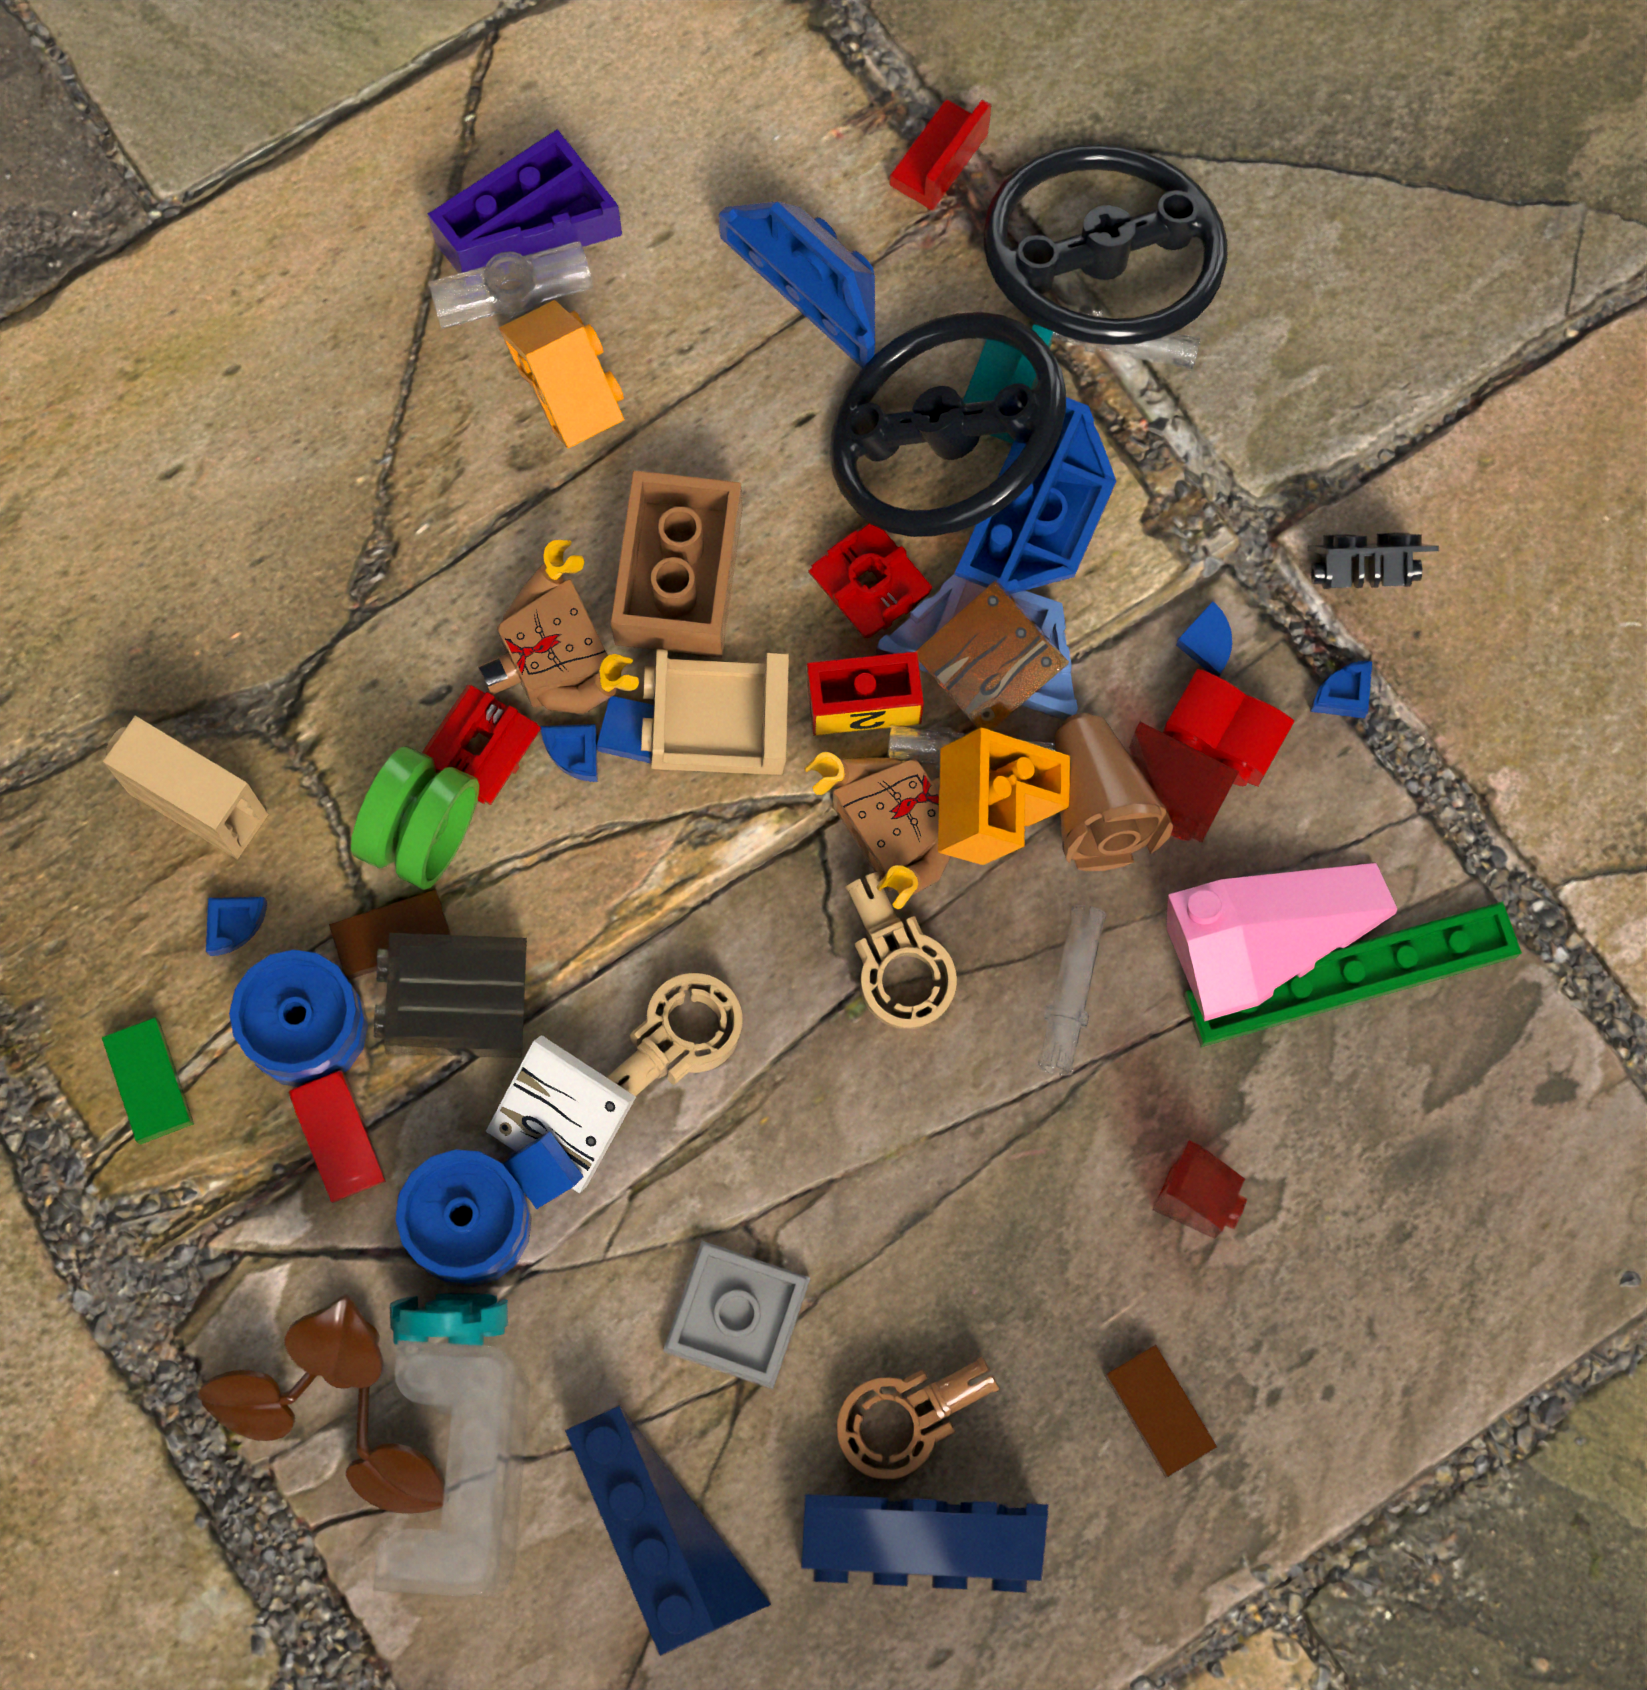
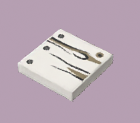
[486,1035,636,1193]

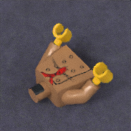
[478,539,639,714]
[804,752,951,909]

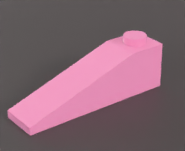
[1167,863,1397,1021]

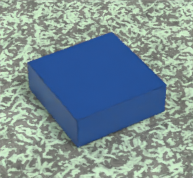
[597,696,654,763]
[503,1131,584,1209]

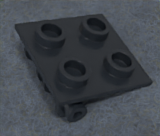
[1308,533,1439,589]

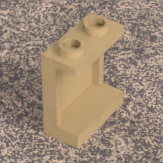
[641,649,789,775]

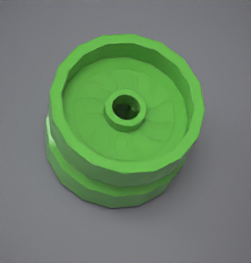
[351,746,480,890]

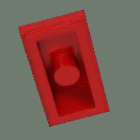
[288,1071,386,1203]

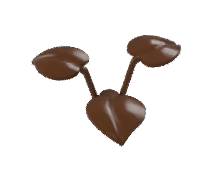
[197,1294,451,1514]

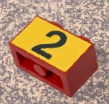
[807,651,924,736]

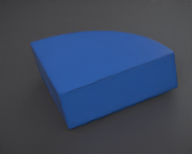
[1176,601,1232,677]
[1311,661,1372,718]
[541,724,598,782]
[206,897,267,956]

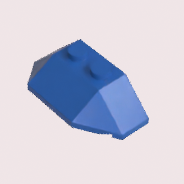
[719,201,875,368]
[955,397,1117,596]

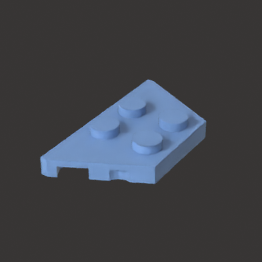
[876,573,1078,720]

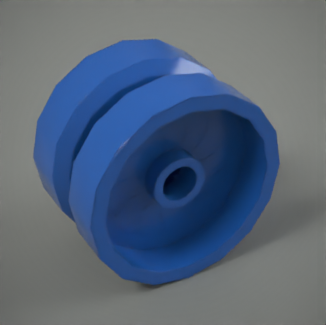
[229,950,368,1087]
[395,1149,532,1287]

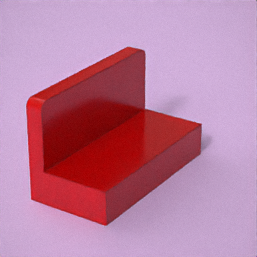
[890,99,992,211]

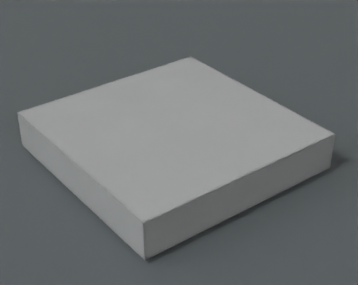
[663,1241,810,1390]

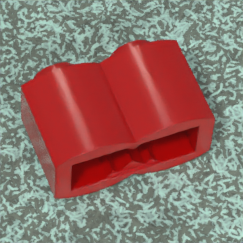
[1162,669,1295,787]

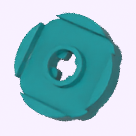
[390,1293,508,1348]

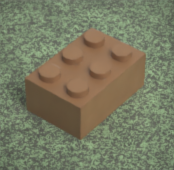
[611,470,743,658]

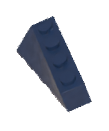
[565,1405,771,1656]
[802,1494,1048,1593]

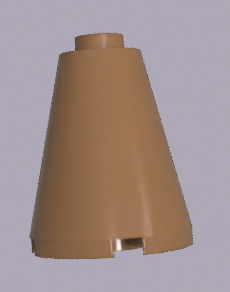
[1054,713,1173,871]

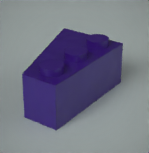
[428,129,622,282]

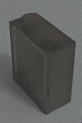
[374,933,527,1058]

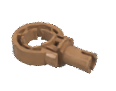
[837,1356,1000,1479]

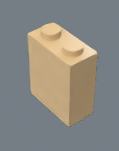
[103,716,268,860]

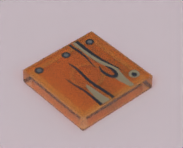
[916,579,1069,731]

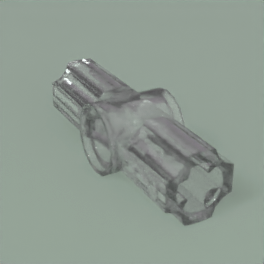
[428,241,593,329]

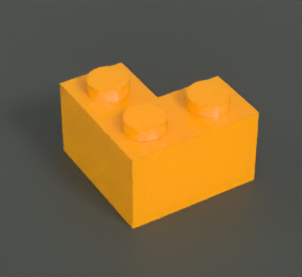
[499,300,624,448]
[938,727,1070,865]

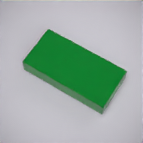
[101,1017,194,1145]

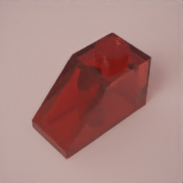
[1129,721,1239,843]
[1152,1140,1248,1239]

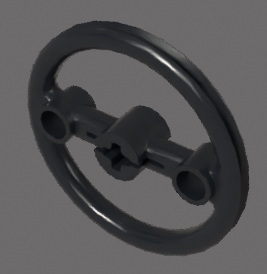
[983,143,1228,346]
[830,312,1066,537]

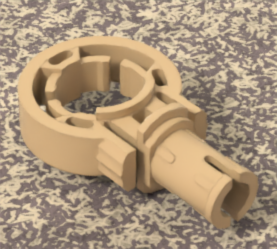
[845,872,957,1030]
[607,973,743,1096]

